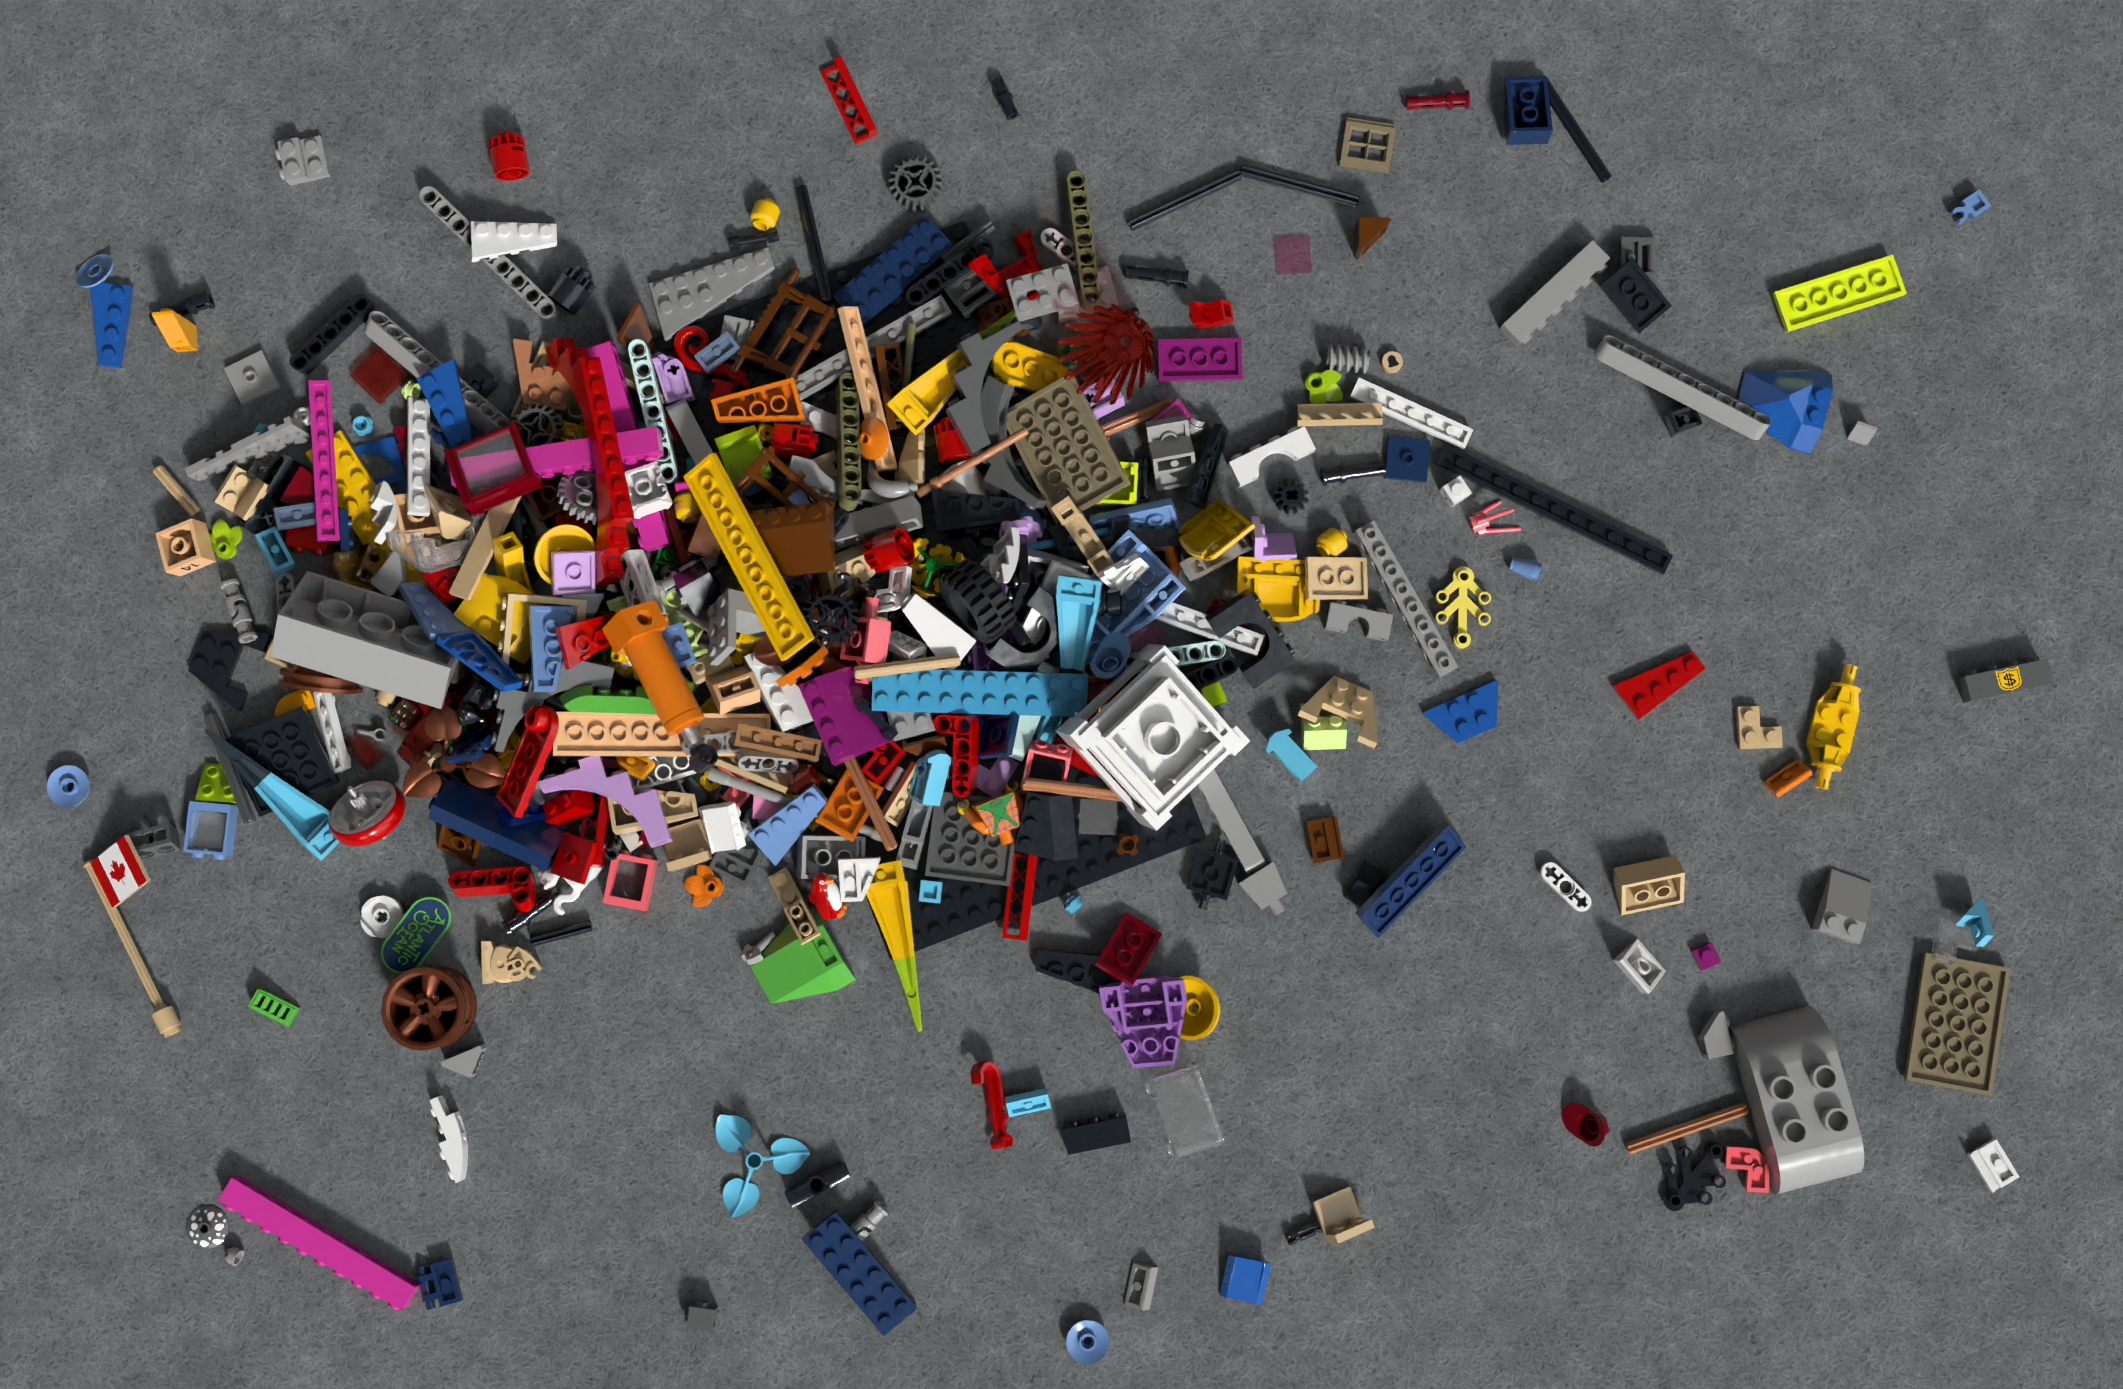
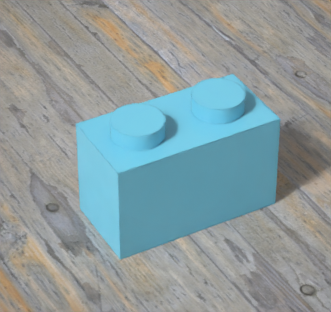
[255,526,295,577]

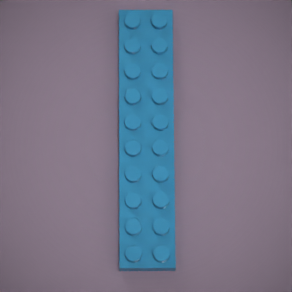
[872,669,1088,717]

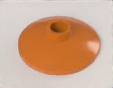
[860,417,889,460]

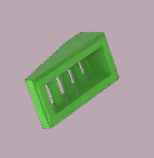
[248,987,300,1027]

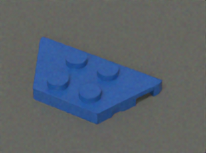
[1422,680,1498,743]

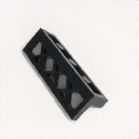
[237,452,309,534]

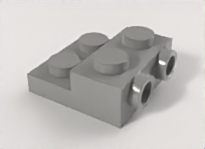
[275,135,331,186]

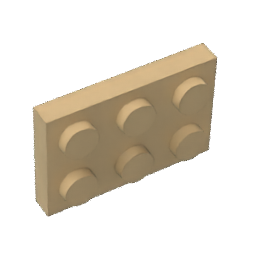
[1304,557,1368,600]

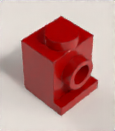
[709,378,736,411]

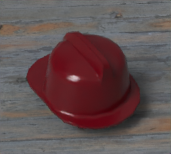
[1562,1103,1610,1147]

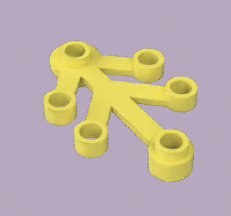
[1435,567,1491,649]

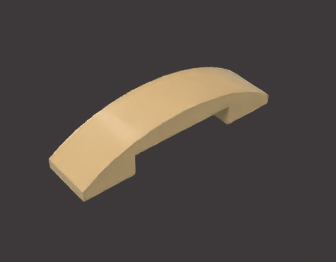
[1051,496,1115,574]

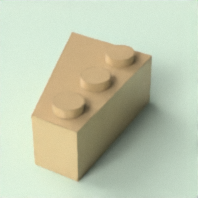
[817,544,876,598]

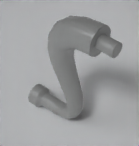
[846,453,918,498]

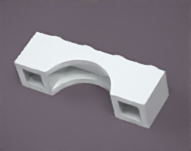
[1228,426,1316,488]

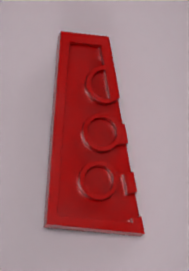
[555,611,618,670]
[1612,652,1706,720]

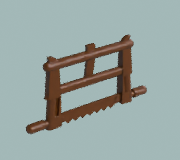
[730,268,839,381]
[733,445,835,511]

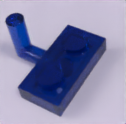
[498,800,545,827]

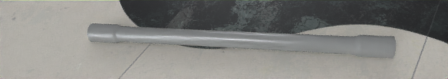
[707,767,893,843]

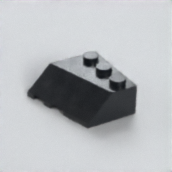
[1014,791,1078,861]

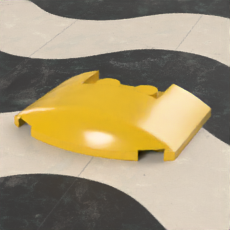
[1179,498,1255,561]
[1237,556,1320,622]
[453,573,545,665]

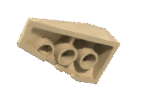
[895,428,925,487]
[607,786,699,835]

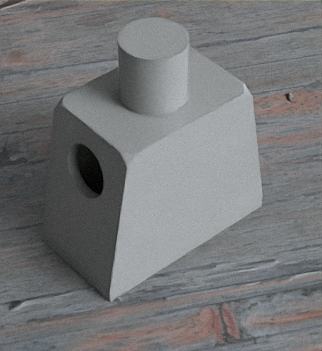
[1238,862,1287,916]

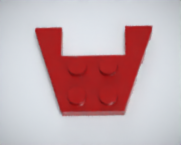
[968,229,1043,307]

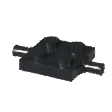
[1186,838,1239,910]

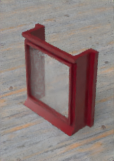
[443,420,543,516]

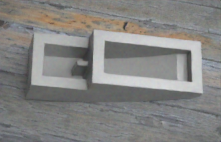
[896,799,933,870]

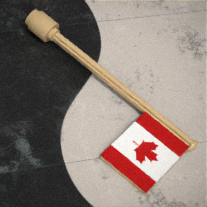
[83,835,181,1038]

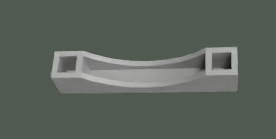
[785,455,915,507]

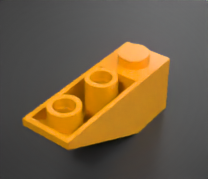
[152,308,198,352]

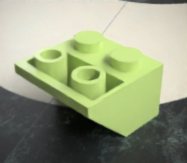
[1300,703,1347,750]

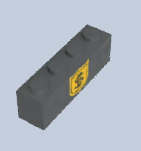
[1957,656,2054,703]

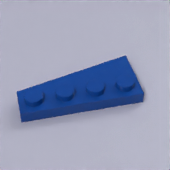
[90,283,134,368]

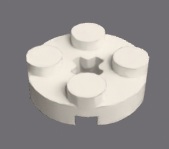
[360,896,404,938]

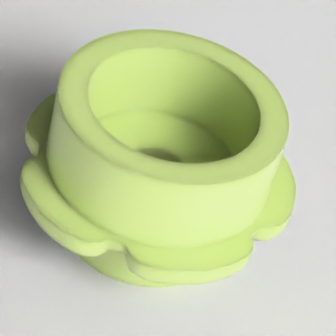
[402,380,421,400]

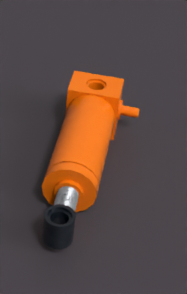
[602,599,718,773]

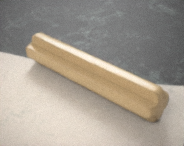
[153,465,201,517]

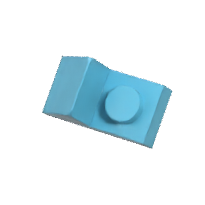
[1956,899,1994,947]

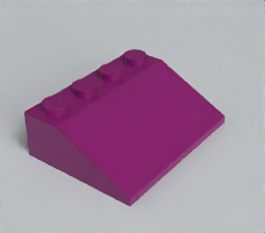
[798,663,894,766]

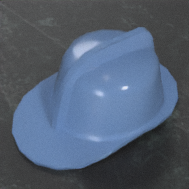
[1090,632,1131,681]

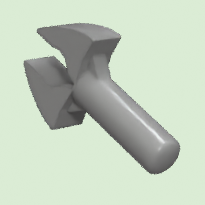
[741,931,777,965]

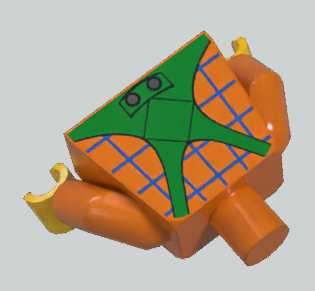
[957,781,1024,845]

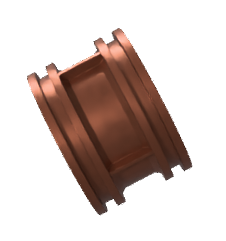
[278,662,363,694]
[381,966,477,1050]

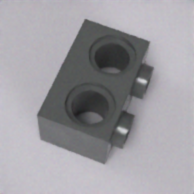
[126,823,181,861]

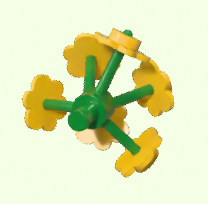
[908,538,966,598]

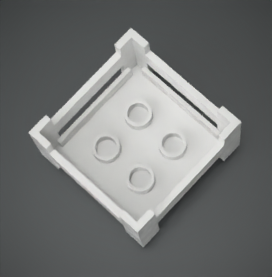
[1056,644,1250,831]

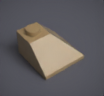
[424,484,474,541]

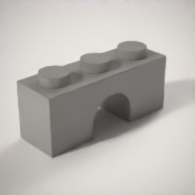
[1324,600,1393,642]

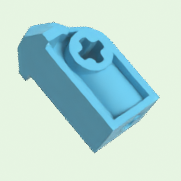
[1266,729,1317,782]
[908,749,953,806]

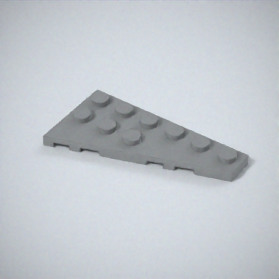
[649,247,775,342]
[184,416,311,481]

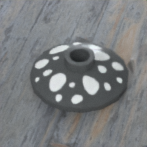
[186,1206,229,1249]

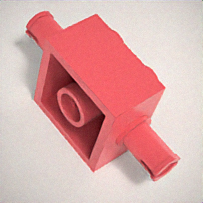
[840,597,891,684]

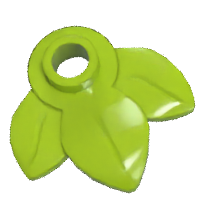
[1305,370,1343,404]
[209,519,243,559]

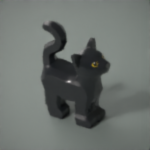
[824,572,877,631]
[452,671,493,726]

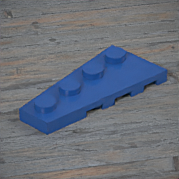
[416,359,473,448]
[436,629,523,692]

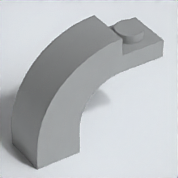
[1180,536,1252,581]

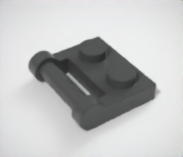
[1619,237,1657,281]
[944,270,1000,320]

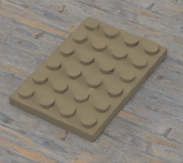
[1007,372,1131,524]
[1904,952,2011,1096]

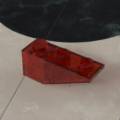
[396,707,438,767]

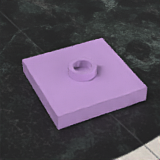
[551,550,596,595]

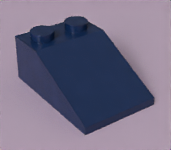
[1505,76,1553,145]

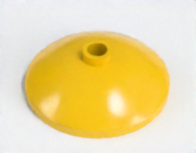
[534,524,596,585]
[1180,975,1220,1040]

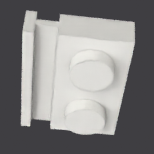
[1967,1138,2019,1193]

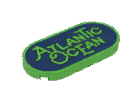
[381,896,451,973]

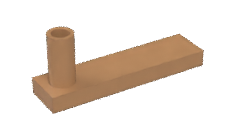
[733,723,822,762]

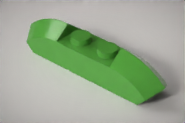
[559,685,657,714]

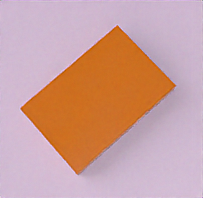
[815,768,884,842]

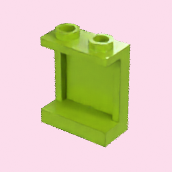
[715,425,774,489]

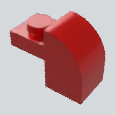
[1189,299,1234,329]

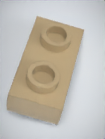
[688,654,735,685]

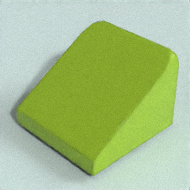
[1200,682,1227,707]

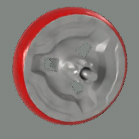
[328,780,406,847]

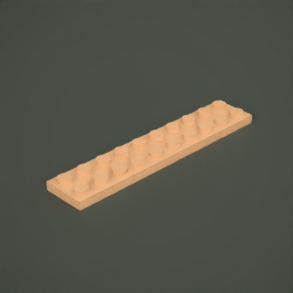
[553,712,771,757]

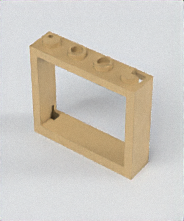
[497,592,587,681]

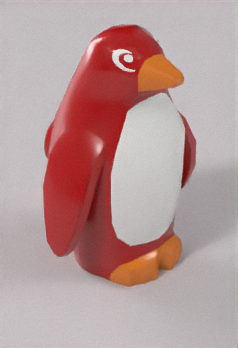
[809,872,847,921]

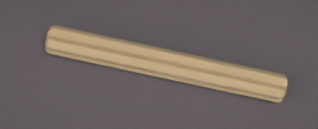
[854,653,960,679]

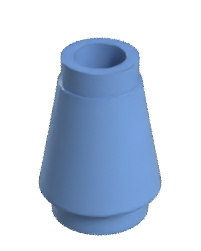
[1509,558,1542,580]

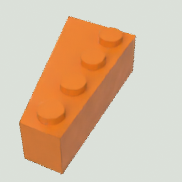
[711,378,806,423]

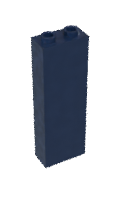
[428,778,568,871]

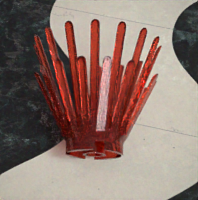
[1058,304,1156,405]

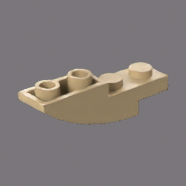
[768,867,821,945]

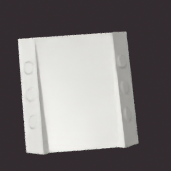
[625,461,672,519]
[699,801,749,854]

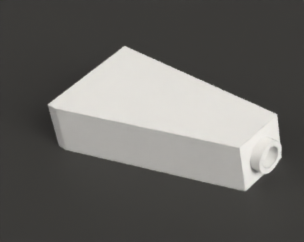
[901,591,977,670]

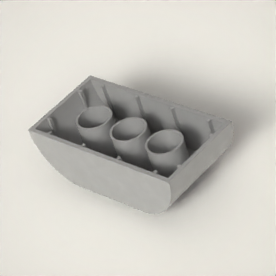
[1728,1006,1864,1195]

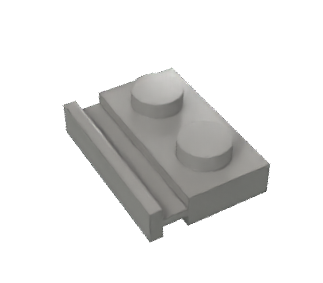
[720,315,755,363]

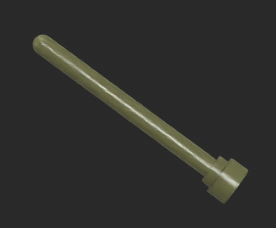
[895,322,916,422]

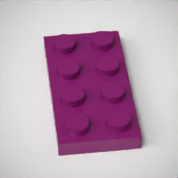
[1158,337,1243,382]

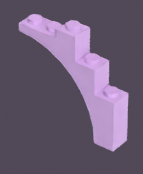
[538,756,672,848]

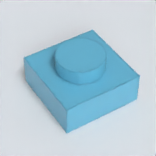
[919,880,943,903]

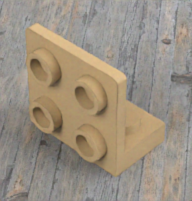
[212,465,268,521]
[664,819,713,872]
[1313,1187,1375,1244]

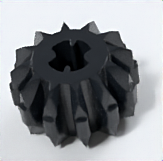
[1273,479,1309,515]

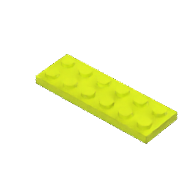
[1772,255,1907,333]

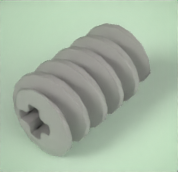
[1325,343,1370,374]

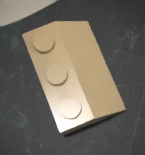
[1614,855,1685,915]

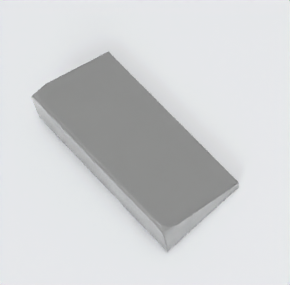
[1124,1262,1158,1311]

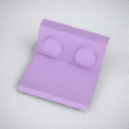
[1251,516,1297,561]

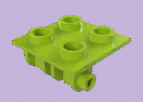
[195,763,243,804]

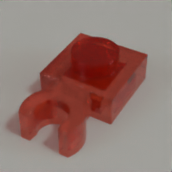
[345,733,384,770]

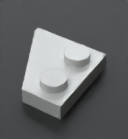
[1096,553,1150,596]
[838,857,880,902]

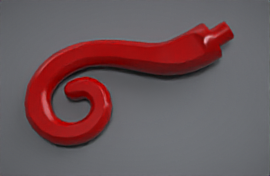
[673,326,751,389]

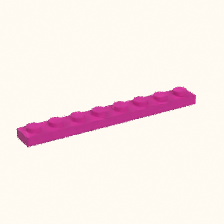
[308,380,340,542]

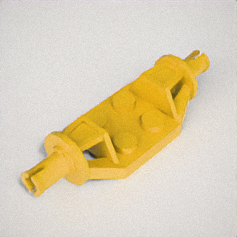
[1806,664,1861,790]

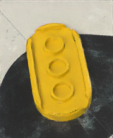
[990,341,1070,393]

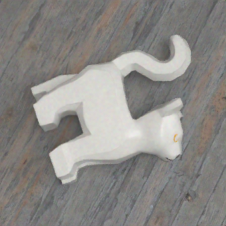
[538,864,605,915]

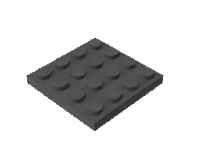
[925,792,1017,886]

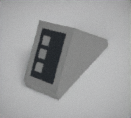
[440,1044,487,1078]

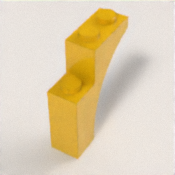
[493,531,533,592]

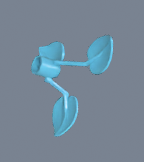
[716,1114,810,1217]

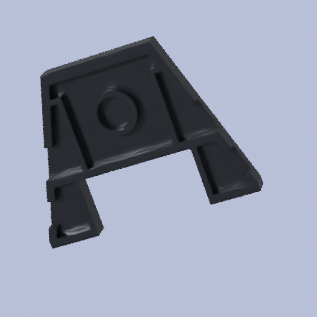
[1048,516,1130,576]
[188,631,272,711]

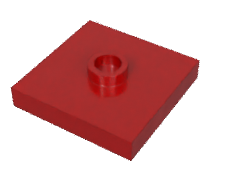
[550,832,599,885]

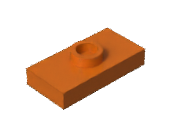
[1763,759,1813,798]

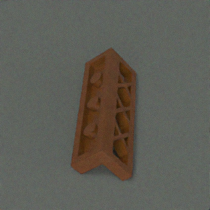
[874,343,907,431]

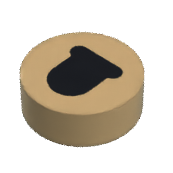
[1381,351,1403,373]

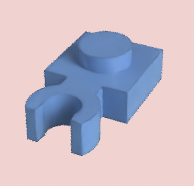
[1950,189,1991,225]

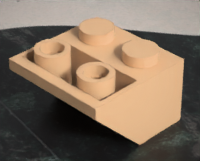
[705,665,760,715]

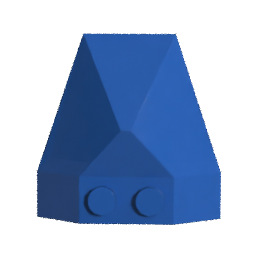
[1737,369,1833,454]

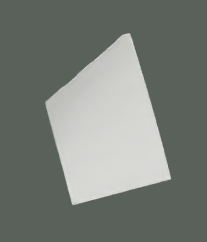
[370,481,397,545]
[980,527,1020,583]

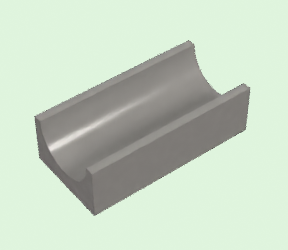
[270,571,473,709]

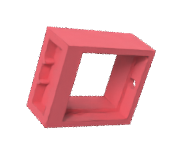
[1020,740,1073,795]
[602,850,658,911]

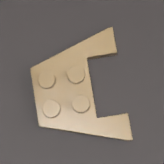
[1298,675,1378,749]

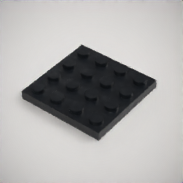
[224,705,340,817]

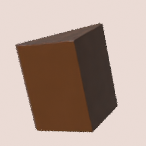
[1354,217,1392,260]
[687,509,723,561]

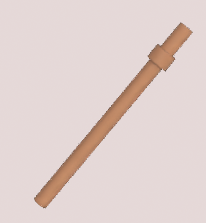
[916,427,1029,498]

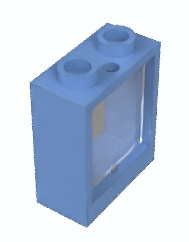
[183,801,238,860]

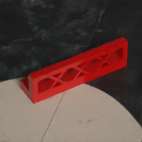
[820,56,878,145]
[580,795,610,868]
[1002,853,1037,941]

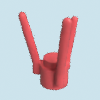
[1469,500,1521,535]

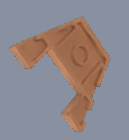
[513,338,573,412]

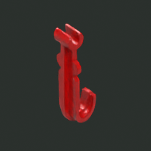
[970,1060,1013,1149]

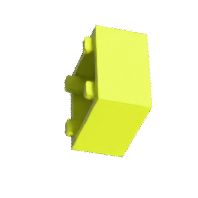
[1094,462,1138,508]

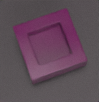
[1691,942,1721,971]

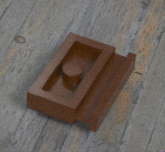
[1306,816,1344,863]

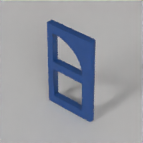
[352,436,407,494]

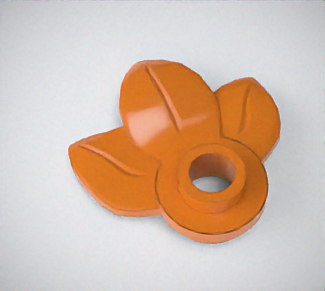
[683,865,724,907]

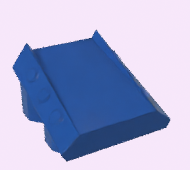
[1220,1254,1271,1304]

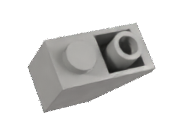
[371,549,409,599]
[1698,1010,1735,1059]

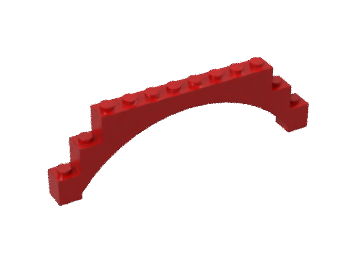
[546,338,634,585]

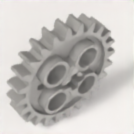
[557,470,598,525]

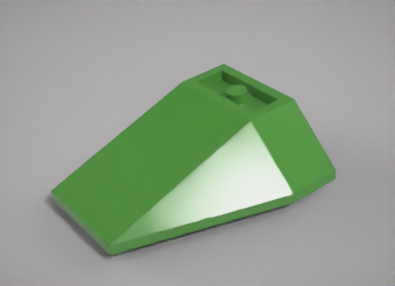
[750,906,856,1004]

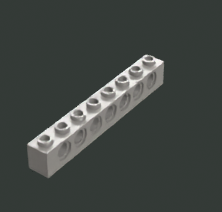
[1353,521,1458,680]

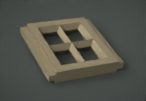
[1339,117,1396,174]

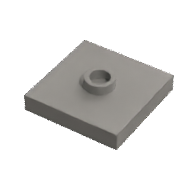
[224,350,281,406]

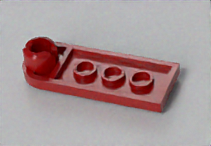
[496,705,559,818]

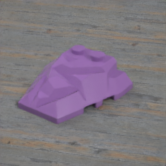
[1099,974,1187,1068]

